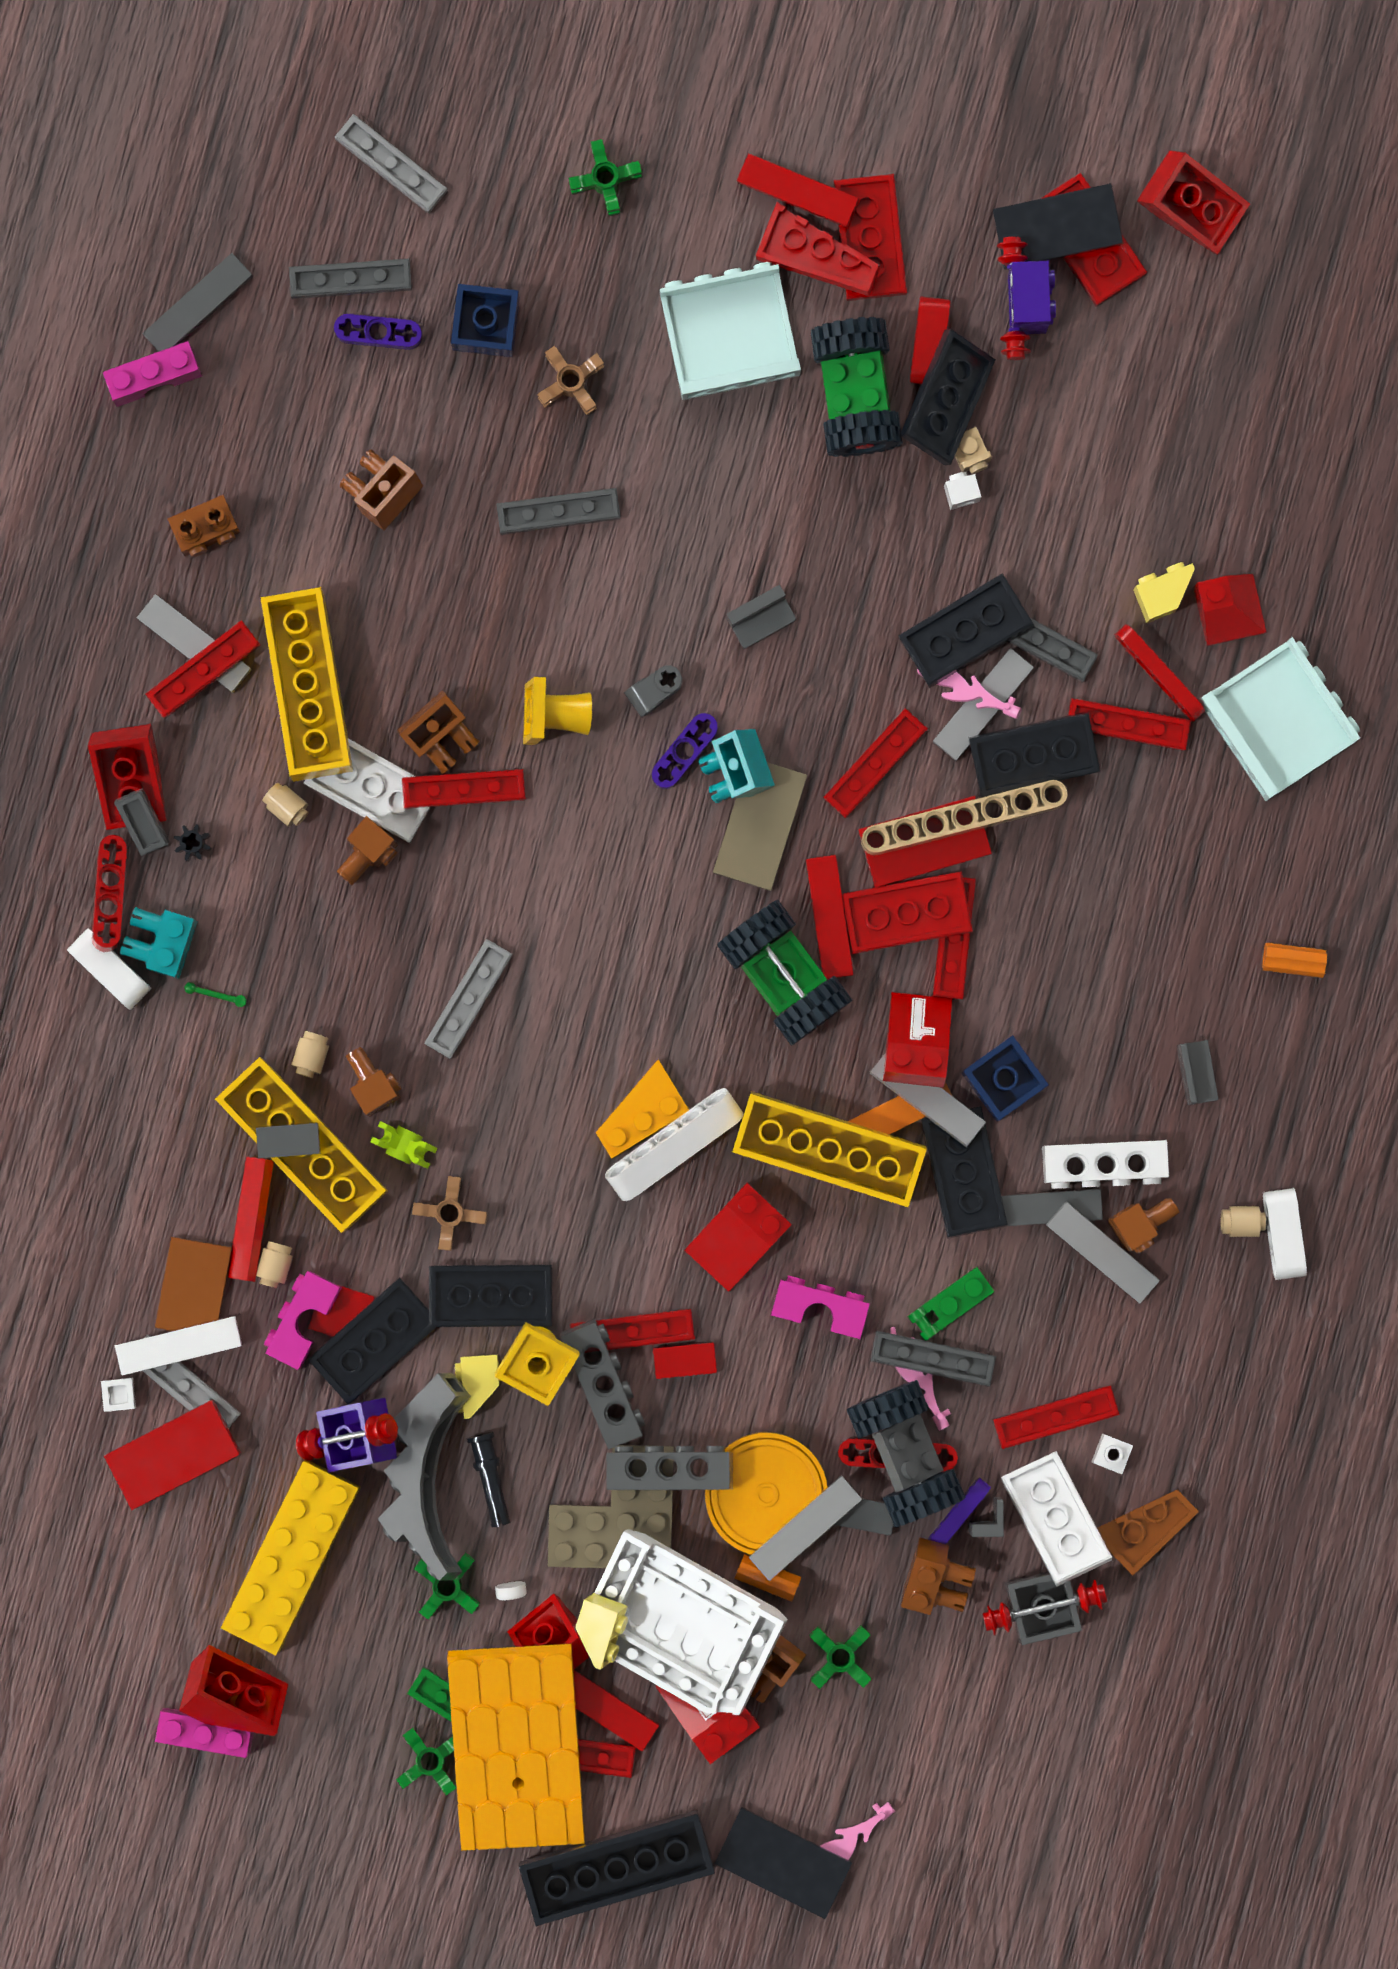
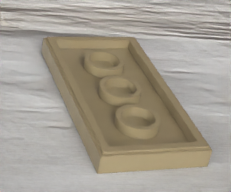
[713,762,807,891]

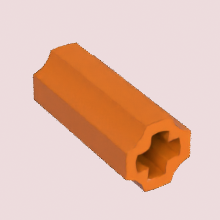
[1262,943,1327,978]
[735,1554,801,1602]

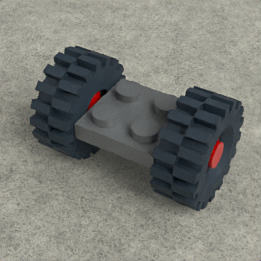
[846,1380,966,1527]

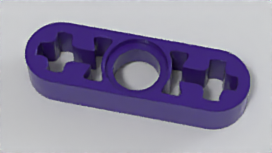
[334,314,422,350]
[652,713,718,789]
[928,1477,991,1544]

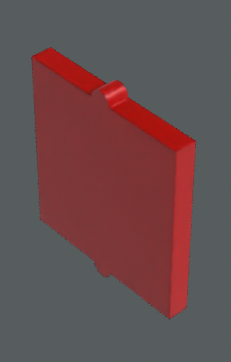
[308,1284,375,1336]

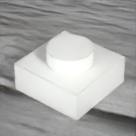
[101,1378,136,1412]

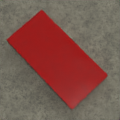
[1042,173,1147,307]
[834,174,907,301]
[858,796,992,888]
[842,871,973,954]
[104,1399,241,1510]

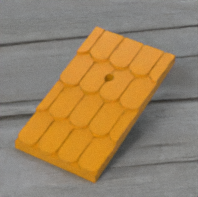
[447,1644,585,1851]

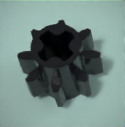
[174,824,212,862]

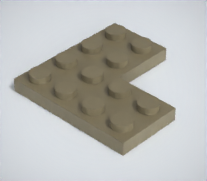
[548,1445,674,1568]

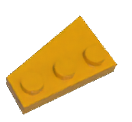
[596,1059,689,1159]

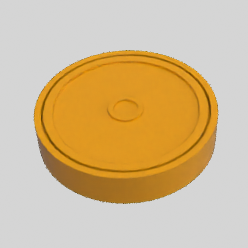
[705,1432,828,1555]

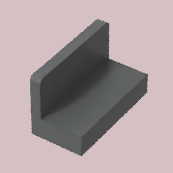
[726,585,796,649]
[1177,1040,1219,1106]
[969,1497,1004,1537]

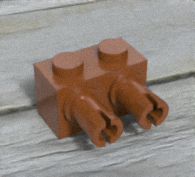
[340,449,423,531]
[167,495,240,557]
[397,690,480,774]
[337,816,398,885]
[345,1047,402,1117]
[1107,1198,1180,1253]
[901,1537,976,1615]
[751,1635,807,1703]

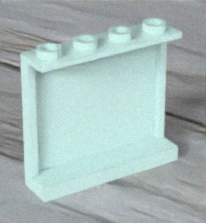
[660,262,801,400]
[1198,637,1360,801]

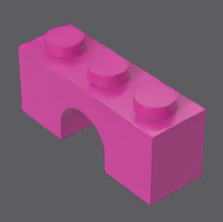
[103,341,202,407]
[264,1271,342,1370]
[771,1276,870,1339]
[155,1708,254,1758]

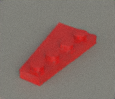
[755,202,880,296]

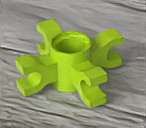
[371,1121,438,1169]

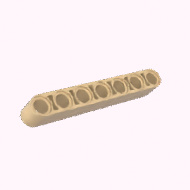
[861,780,1067,855]

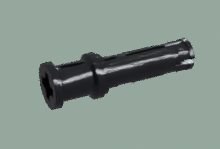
[466,1432,511,1527]

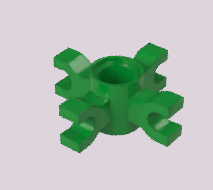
[568,139,642,217]
[414,1552,480,1620]
[809,1625,872,1689]
[396,1728,456,1795]

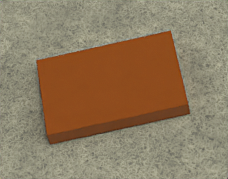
[155,1237,232,1331]

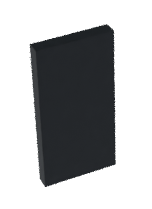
[993,183,1124,270]
[900,329,996,466]
[898,573,1034,688]
[968,712,1100,798]
[921,1106,1008,1239]
[429,1265,552,1327]
[308,1277,436,1405]
[714,1807,852,1919]

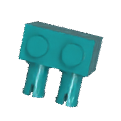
[699,729,775,803]
[120,907,198,979]

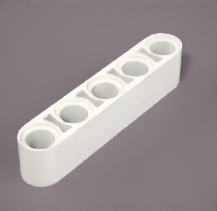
[605,1088,744,1201]

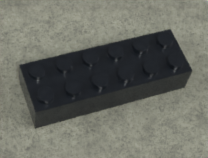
[519,1809,715,1926]

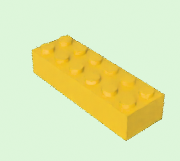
[260,587,353,782]
[215,1057,388,1233]
[732,1091,927,1207]
[221,1460,361,1656]

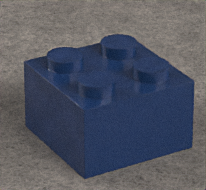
[451,284,520,358]
[961,1035,1048,1122]

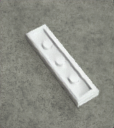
[115,1316,242,1375]

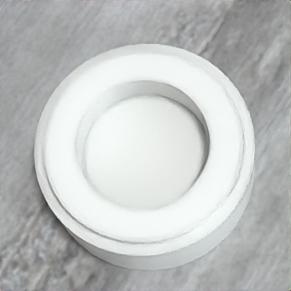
[495,1581,527,1600]

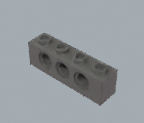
[561,1319,645,1450]
[606,1446,733,1490]

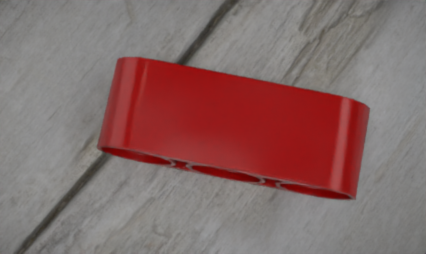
[910,296,950,384]

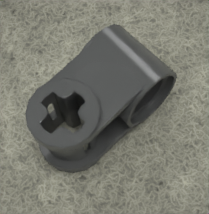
[624,665,682,718]

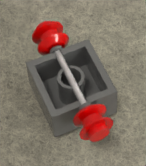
[982,1572,1107,1645]

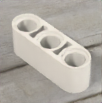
[67,928,152,1010]
[1263,1188,1307,1280]

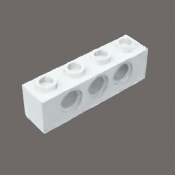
[1042,1140,1169,1189]

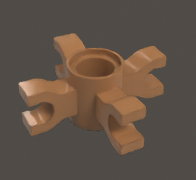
[537,346,604,415]
[412,1176,488,1251]

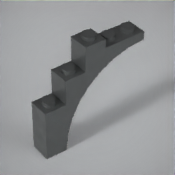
[378,1373,471,1581]

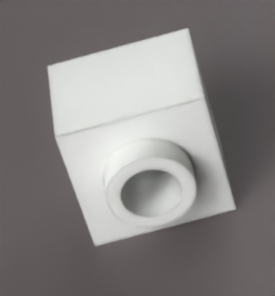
[944,472,981,510]
[1092,1434,1133,1474]

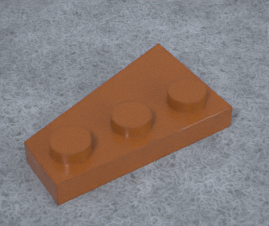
[1097,1489,1199,1576]

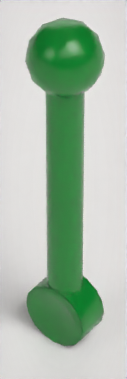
[184,982,247,1007]

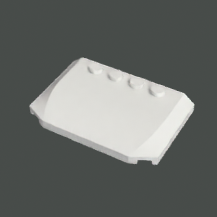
[594,1529,788,1715]

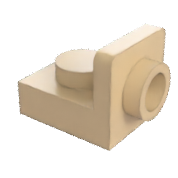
[955,427,992,474]

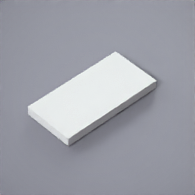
[304,739,430,843]
[1001,1451,1112,1587]

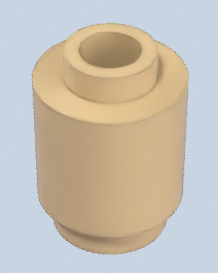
[262,783,309,827]
[291,1031,329,1078]
[1221,1206,1266,1237]
[256,1241,293,1288]

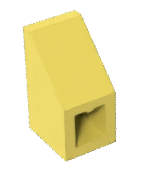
[1133,562,1195,623]
[455,1354,500,1419]
[576,1593,628,1670]

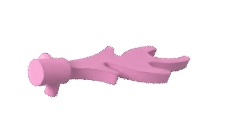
[917,669,1022,719]
[890,1327,951,1431]
[820,1802,895,1860]

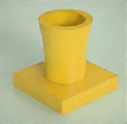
[523,677,592,745]
[495,1322,580,1406]

